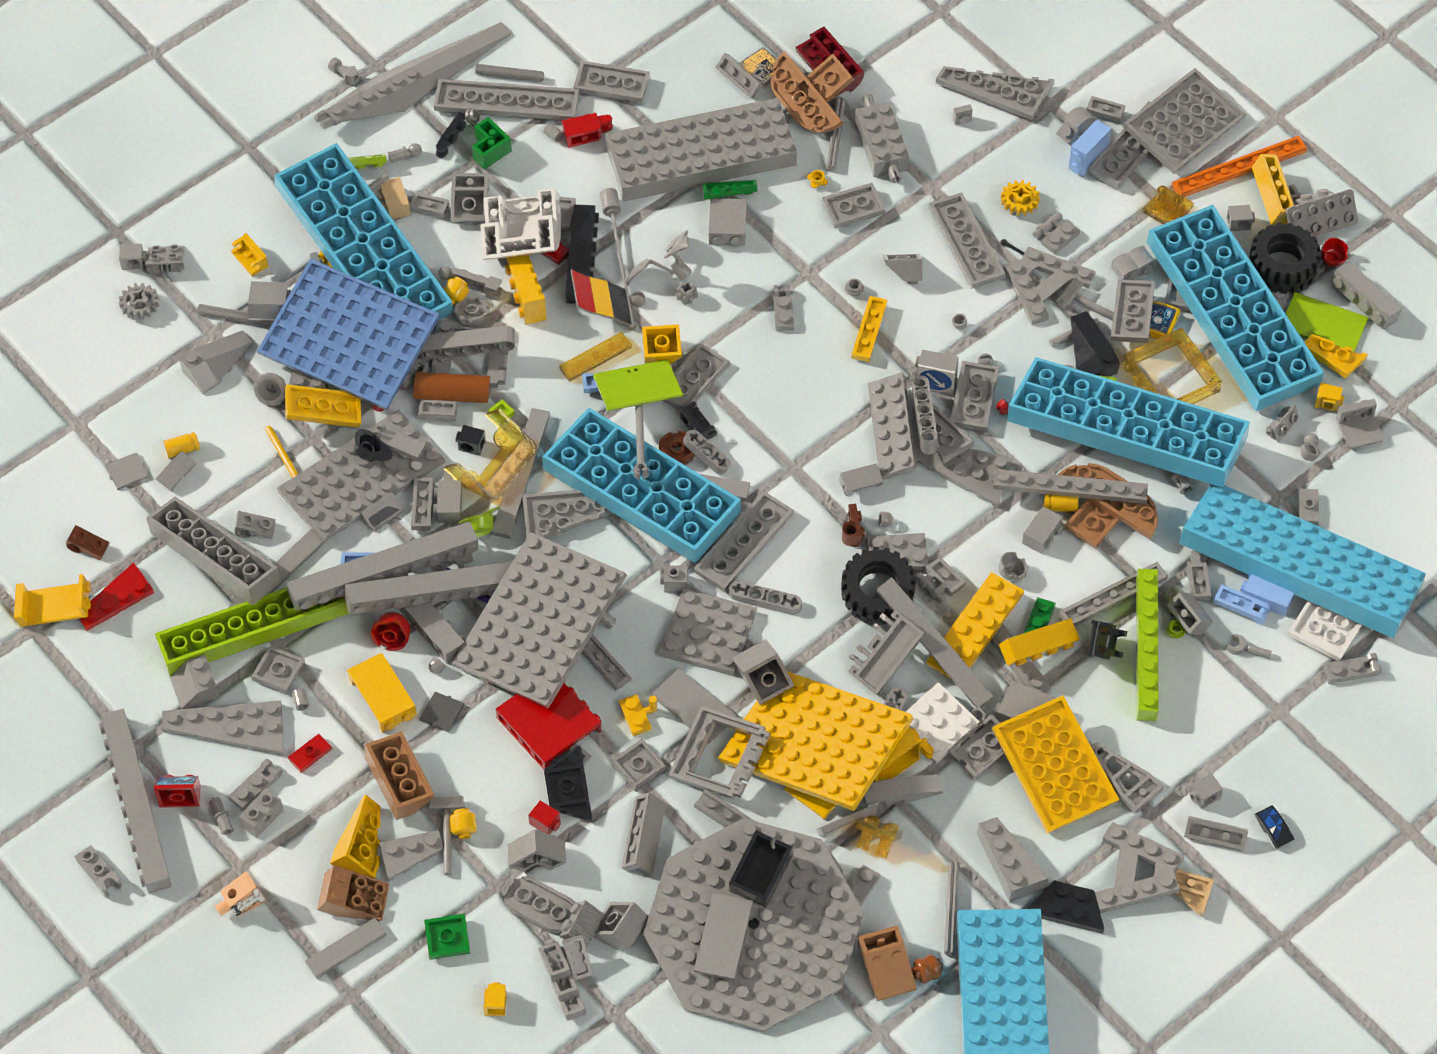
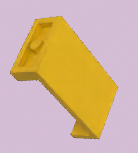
[14,574,91,627]
[347,652,417,732]

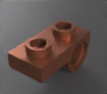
[842,503,865,547]
[66,525,110,560]

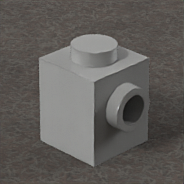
[660,565,688,592]

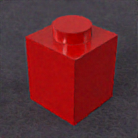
[528,800,561,835]

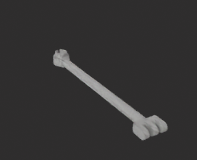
[633,405,649,480]

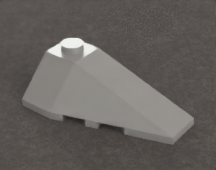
[179,330,253,394]

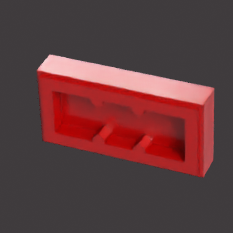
[288,733,332,773]

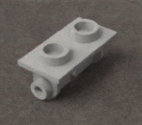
[1266,404,1299,443]

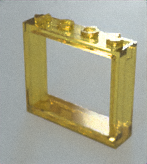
[1123,328,1222,404]

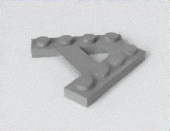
[1004,246,1096,325]
[1095,822,1184,913]

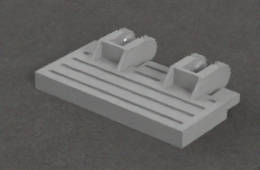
[848,609,926,696]

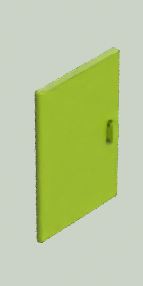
[1286,292,1369,352]
[593,359,684,411]

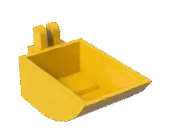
[874,727,934,782]

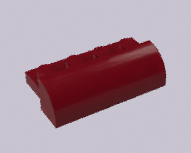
[795,26,864,97]

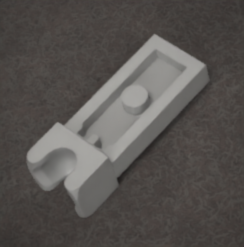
[74,845,122,898]

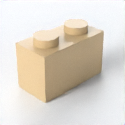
[377,177,411,219]

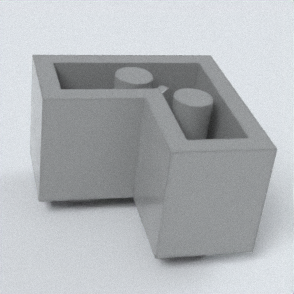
[508,829,566,872]

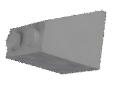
[732,639,794,705]

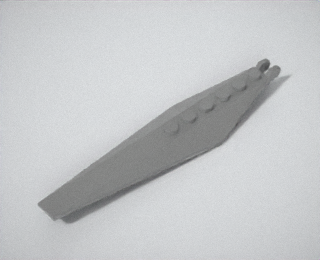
[314,22,511,129]

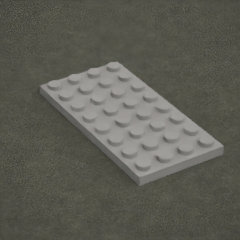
[277,409,445,543]

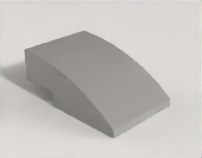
[451,173,489,222]

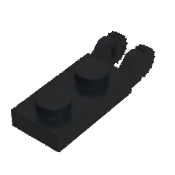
[436,112,467,159]

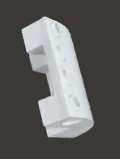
[481,188,561,260]

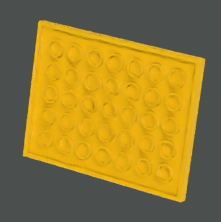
[718,671,914,811]

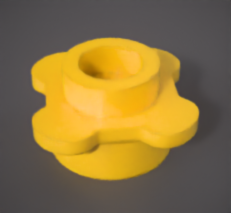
[807,170,828,188]

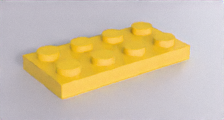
[285,384,361,428]

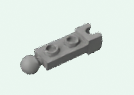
[438,266,503,301]

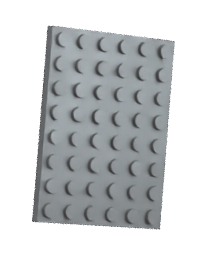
[452,532,627,708]

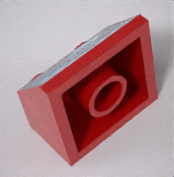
[154,775,201,808]

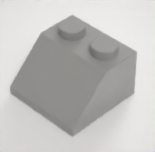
[170,655,220,709]
[593,902,649,950]

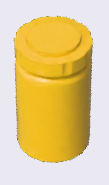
[163,432,200,459]
[1043,494,1078,512]

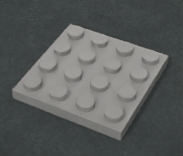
[659,588,757,676]

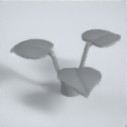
[627,230,692,286]

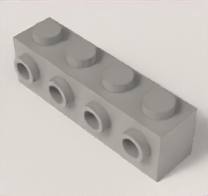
[1330,262,1403,329]

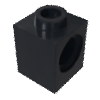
[455,425,486,456]

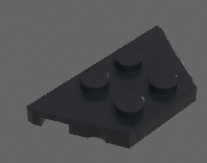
[544,746,593,822]
[1027,880,1104,934]

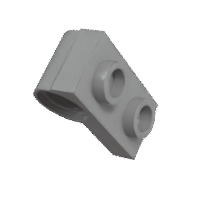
[234,511,276,539]

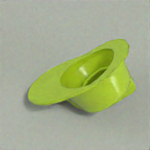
[458,506,501,538]

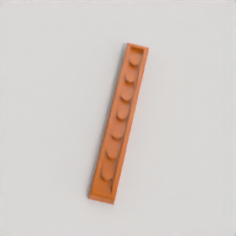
[1171,136,1308,199]

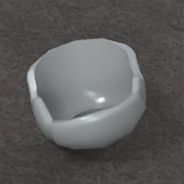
[999,552,1028,582]

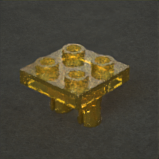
[1143,185,1194,224]
[855,815,903,858]

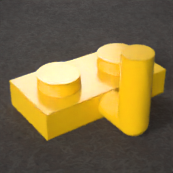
[618,694,657,736]

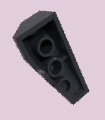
[1070,311,1120,377]

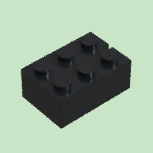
[729,830,794,908]

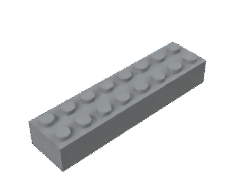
[146,496,281,605]

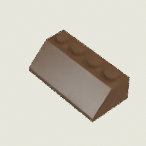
[364,731,434,820]

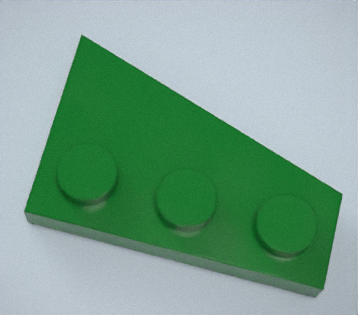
[702,180,758,200]

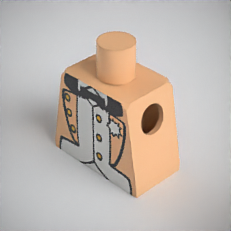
[215,872,266,916]

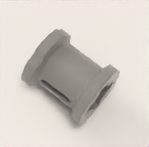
[1171,473,1195,495]

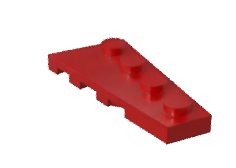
[78,562,154,631]

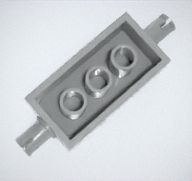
[855,94,909,183]

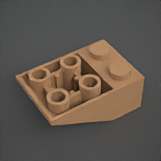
[317,865,389,921]
[858,926,917,1001]

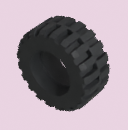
[1249,223,1321,294]
[841,547,916,624]

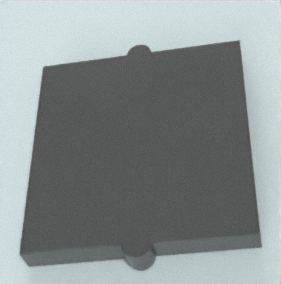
[419,692,464,732]

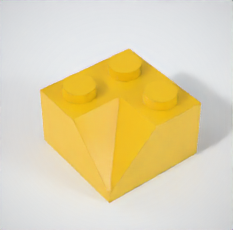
[642,324,682,364]

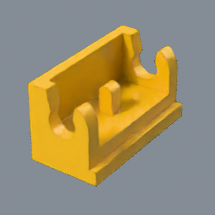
[231,233,269,276]

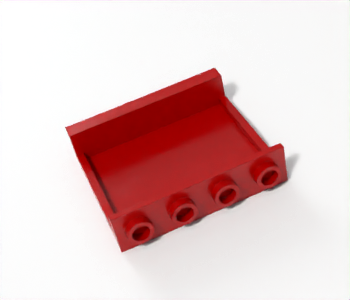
[496,681,602,770]

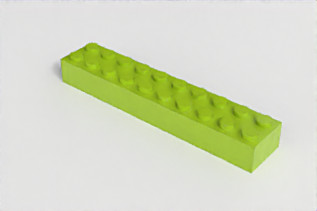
[155,587,349,676]

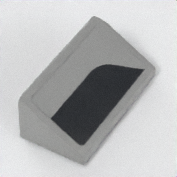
[361,492,404,531]

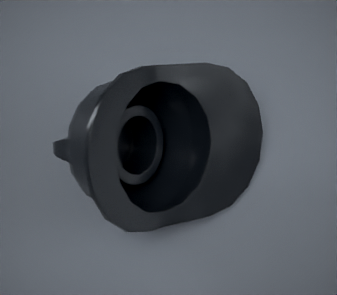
[354,429,393,462]

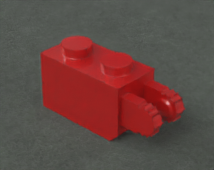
[562,113,613,148]

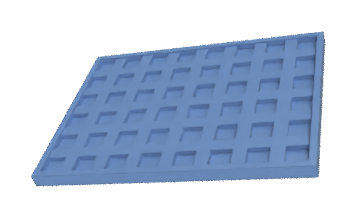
[257,258,440,410]

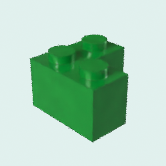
[472,117,512,170]

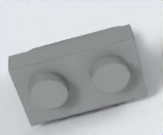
[1336,399,1384,449]

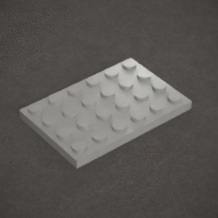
[1123,68,1246,174]

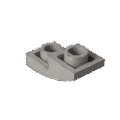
[156,451,197,492]

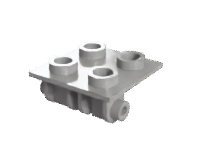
[145,244,185,273]

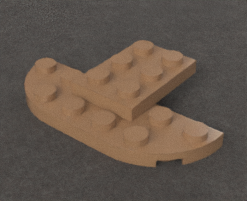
[770,51,855,133]
[1058,463,1158,549]

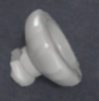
[253,373,286,406]

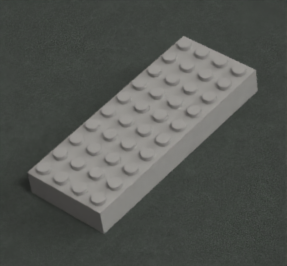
[605,98,797,202]

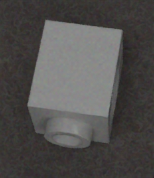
[1226,205,1255,231]
[119,243,147,270]
[1190,774,1223,809]

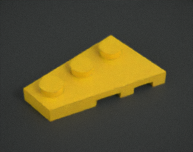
[1304,334,1368,379]

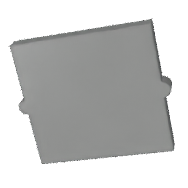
[106,452,148,490]

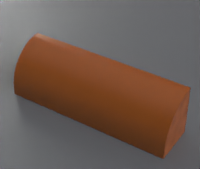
[413,372,491,403]

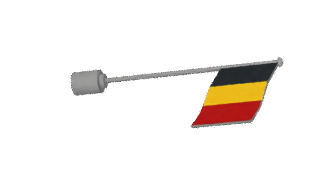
[571,188,637,330]

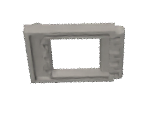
[431,320,509,388]
[668,706,771,799]

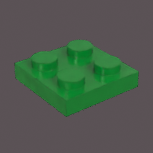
[424,913,471,960]

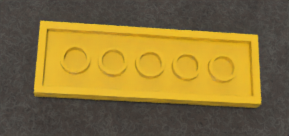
[926,572,1024,680]

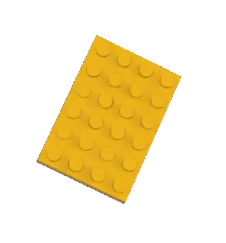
[992,695,1119,834]

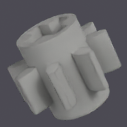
[675,281,698,305]

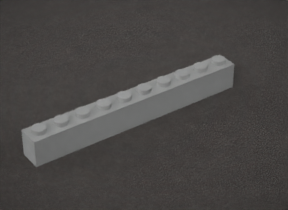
[287,521,478,611]
[344,561,513,615]
[99,708,172,894]

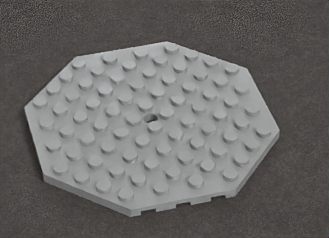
[643,818,864,1032]

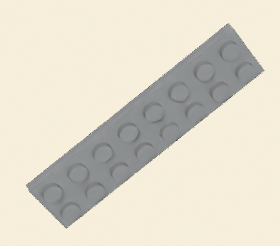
[434,79,579,120]

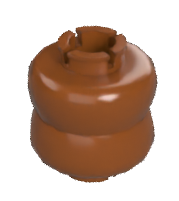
[911,954,943,984]

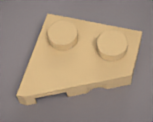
[1175,869,1214,917]

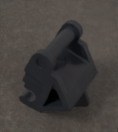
[1085,620,1128,660]

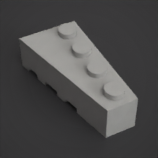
[977,817,1049,902]

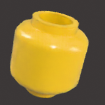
[444,277,469,306]
[449,808,477,839]

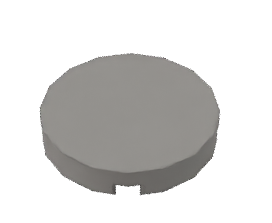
[453,298,490,326]

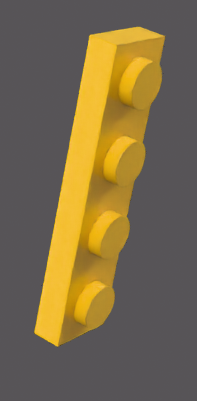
[851,296,887,362]

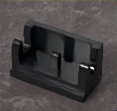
[679,402,717,440]

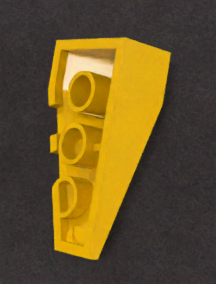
[330,795,381,878]

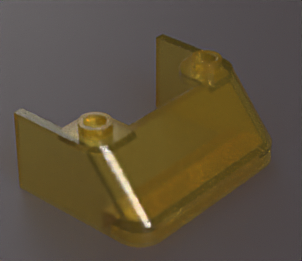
[444,409,537,500]

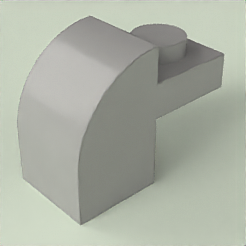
[1056,107,1098,145]

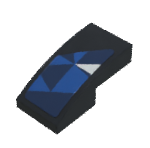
[1254,805,1295,849]

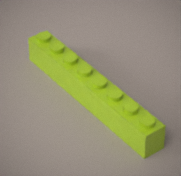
[1136,568,1159,721]

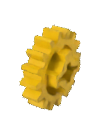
[1000,180,1040,216]

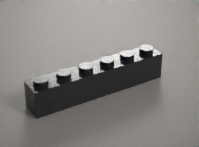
[565,204,599,304]

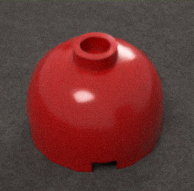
[370,612,411,651]

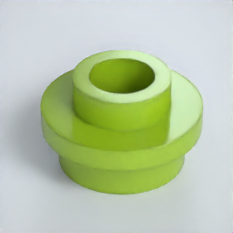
[1166,620,1186,639]

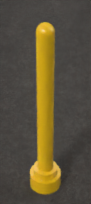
[265,426,298,478]

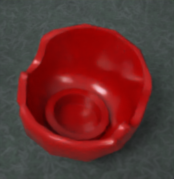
[1320,238,1349,267]

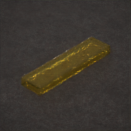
[559,332,632,382]

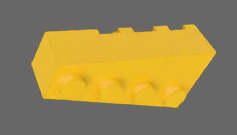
[504,255,547,325]

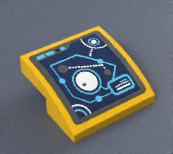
[1149,301,1181,340]

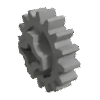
[119,283,160,320]

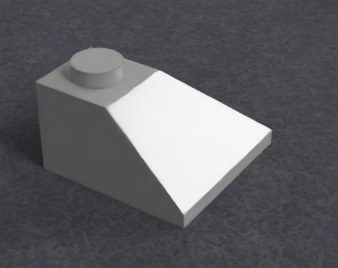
[883,254,922,284]

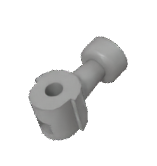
[328,57,359,86]

